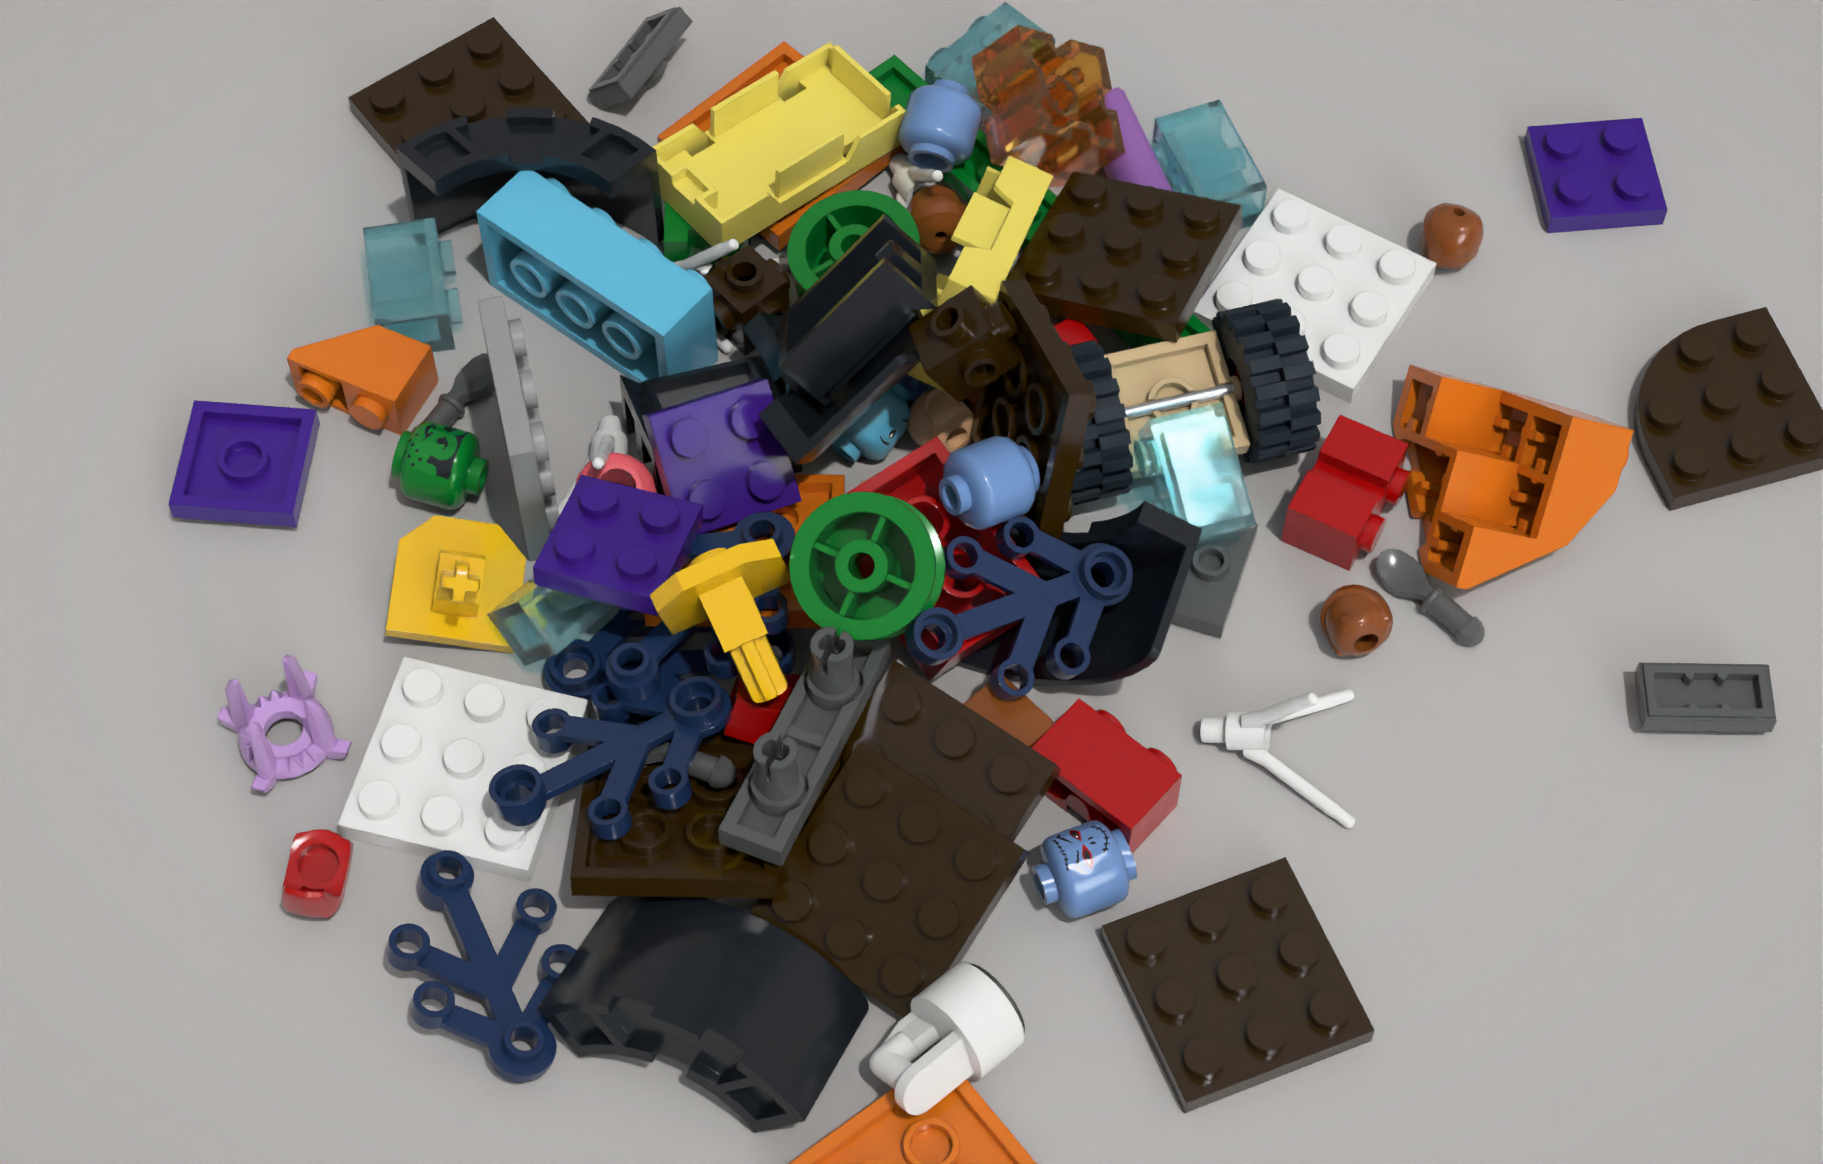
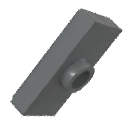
[588,7,693,110]
[1171,507,1258,638]
[1635,662,1777,732]

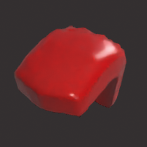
[281,829,354,918]

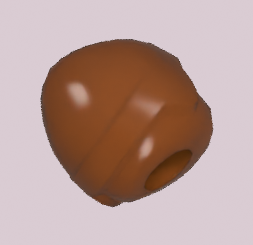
[908,185,966,255]
[1418,203,1483,269]
[1320,584,1393,656]

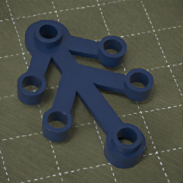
[605,512,795,703]
[905,516,1133,701]
[543,609,796,735]
[489,676,732,840]
[386,850,577,1083]

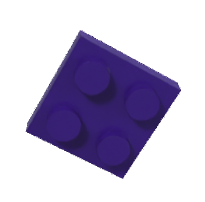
[1524,118,1668,233]
[642,378,802,534]
[168,400,320,527]
[533,475,704,616]

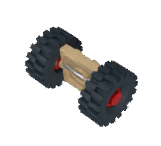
[1069,298,1321,506]

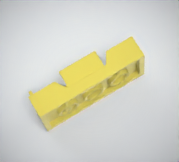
[653,42,906,247]
[907,155,1053,393]

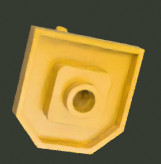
[385,515,526,654]
[650,539,791,703]

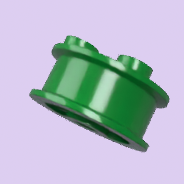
[787,190,921,298]
[789,492,946,640]

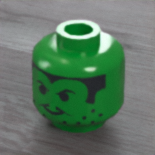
[391,421,489,510]

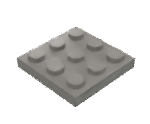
[477,295,559,561]

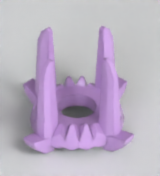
[217,654,352,793]

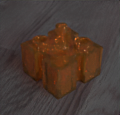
[971,25,1125,181]

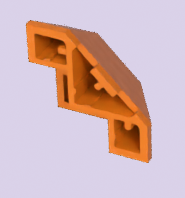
[1393,365,1634,590]

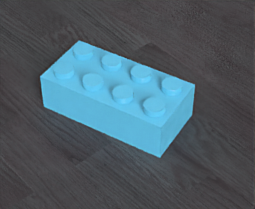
[476,170,718,383]

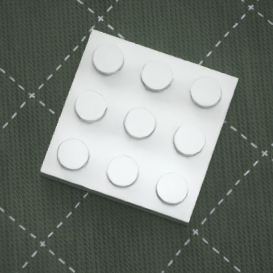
[1193,188,1437,403]
[337,657,591,882]

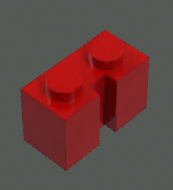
[1281,415,1411,571]
[1031,698,1182,854]

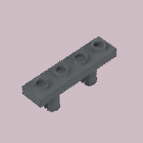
[718,627,891,867]

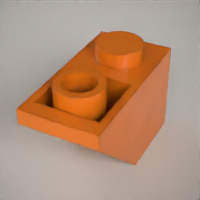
[287,325,439,435]

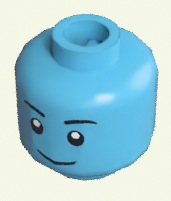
[830,383,911,463]

